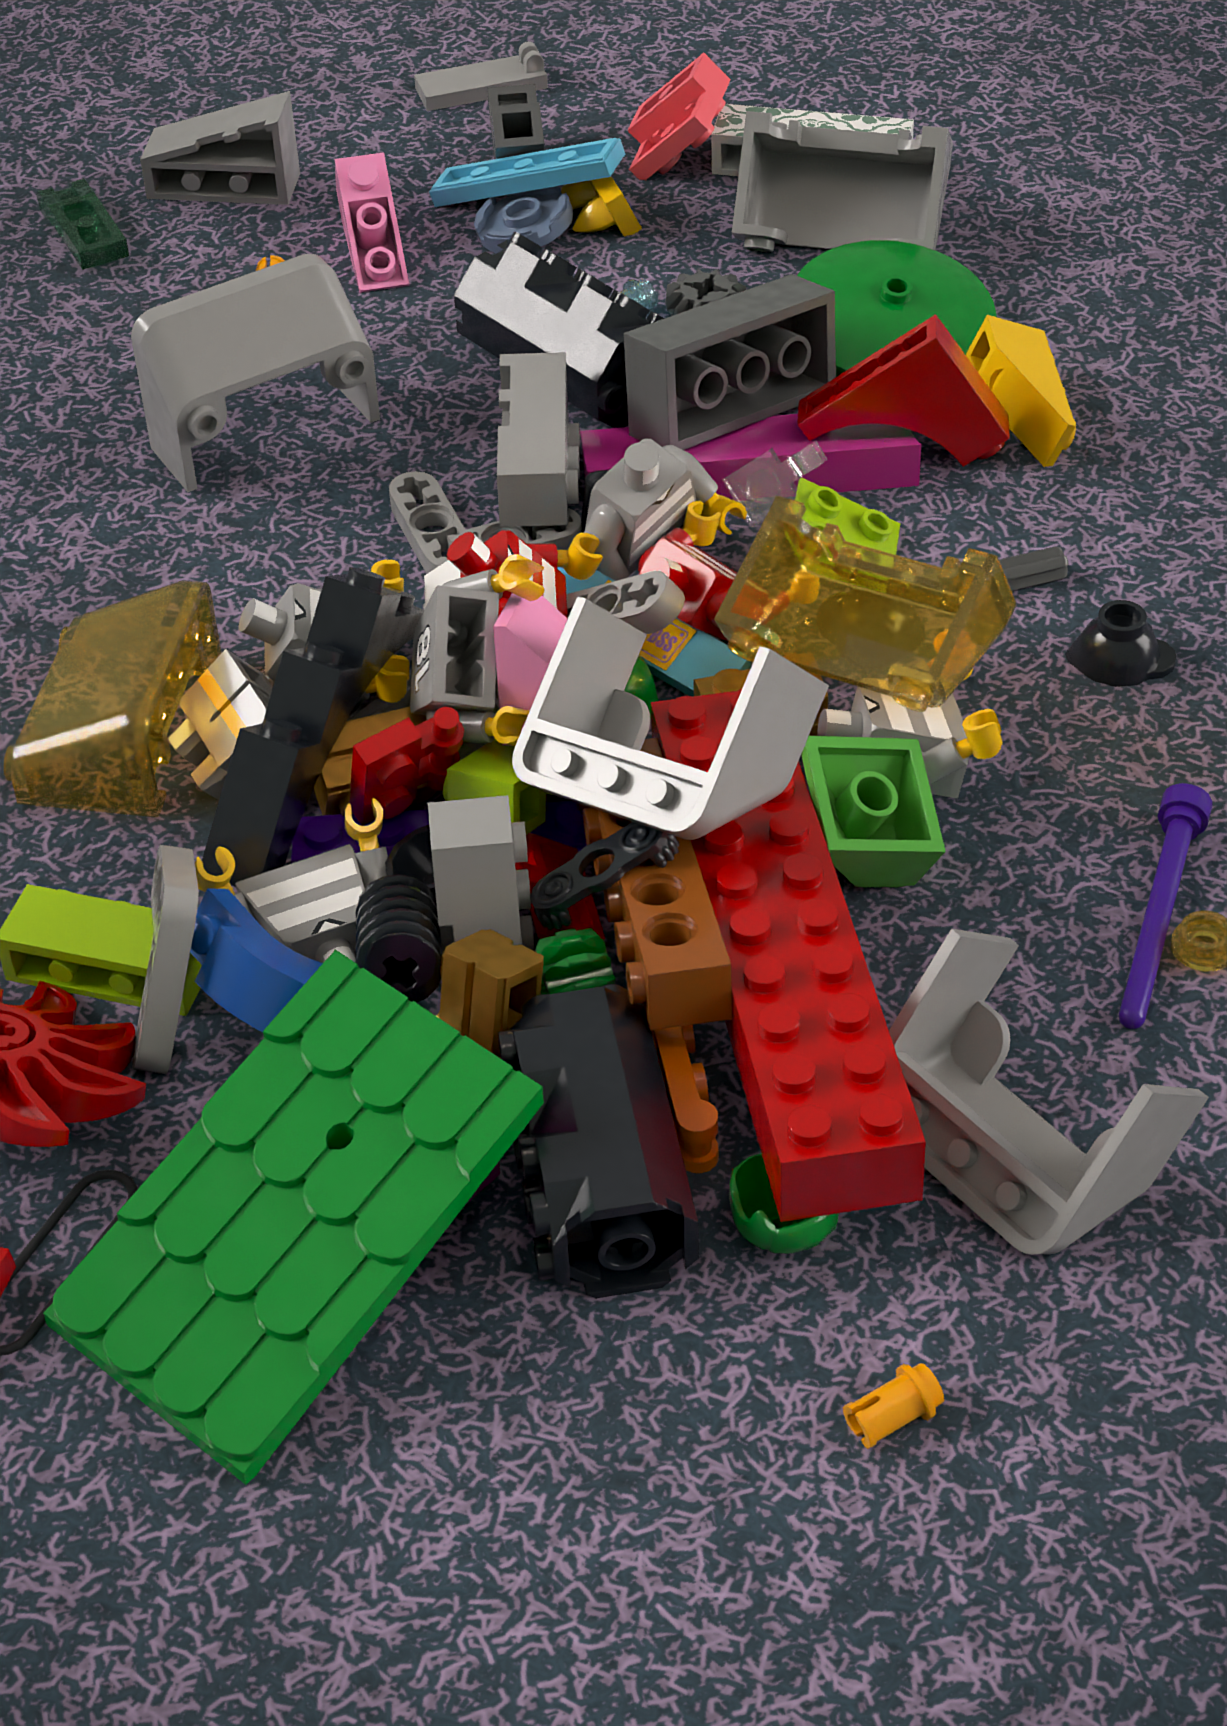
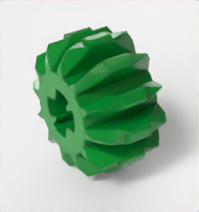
[535,928,616,995]

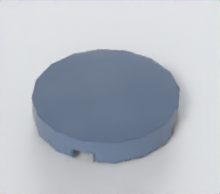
[474,186,573,253]

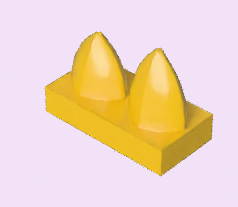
[561,176,642,237]

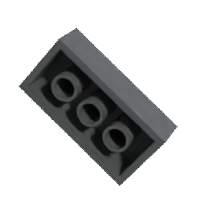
[624,274,836,450]

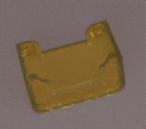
[714,495,1016,712]
[4,580,222,817]

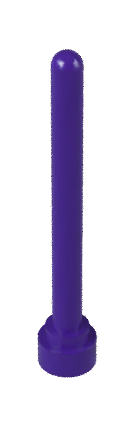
[1119,783,1213,1029]

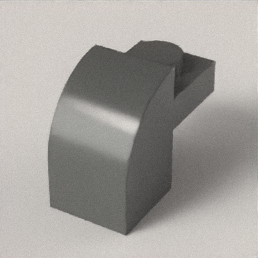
[487,84,544,159]

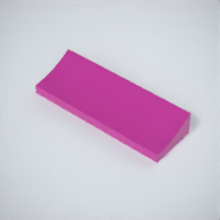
[580,414,921,500]

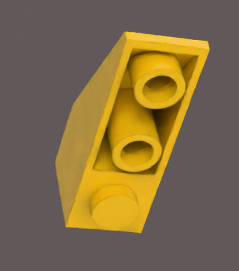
[966,315,1076,467]

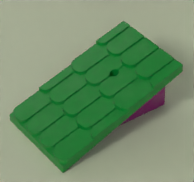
[43,949,544,1485]

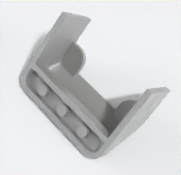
[131,254,380,492]
[512,596,829,840]
[889,929,1209,1254]

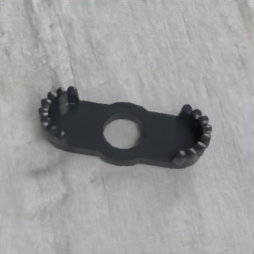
[530,822,680,930]

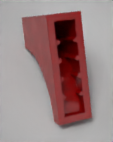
[797,314,1010,466]

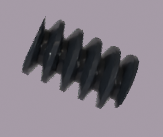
[355,874,442,1003]

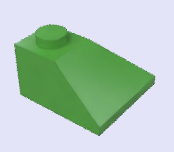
[801,736,946,887]

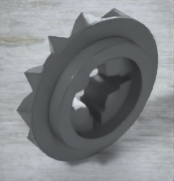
[665,269,746,316]

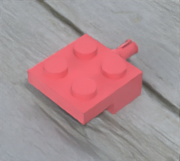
[627,53,731,180]

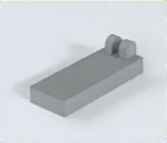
[414,41,548,111]

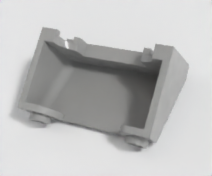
[732,111,953,252]

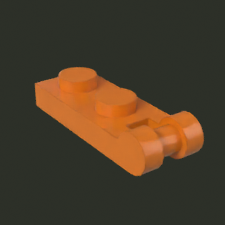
[651,1025,719,1173]

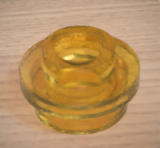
[1171,910,1227,972]

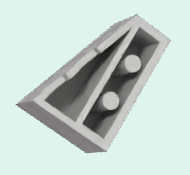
[497,352,580,527]

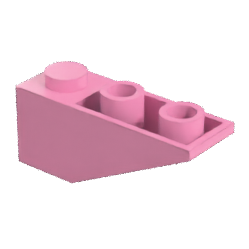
[335,152,409,293]

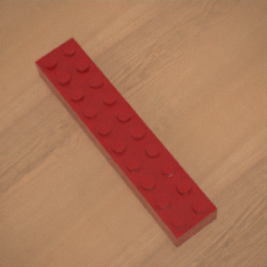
[651,689,926,1222]

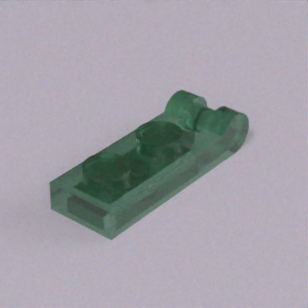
[36,178,129,270]

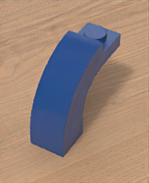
[190,888,323,1032]

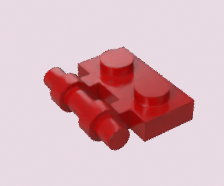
[349,707,464,826]

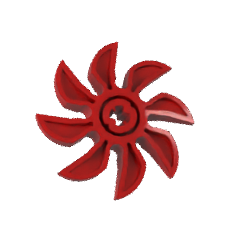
[0,981,146,1147]

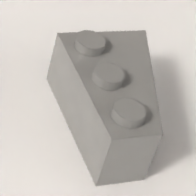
[140,91,300,205]
[428,795,535,955]

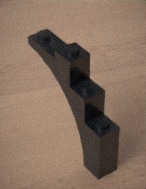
[202,567,424,887]

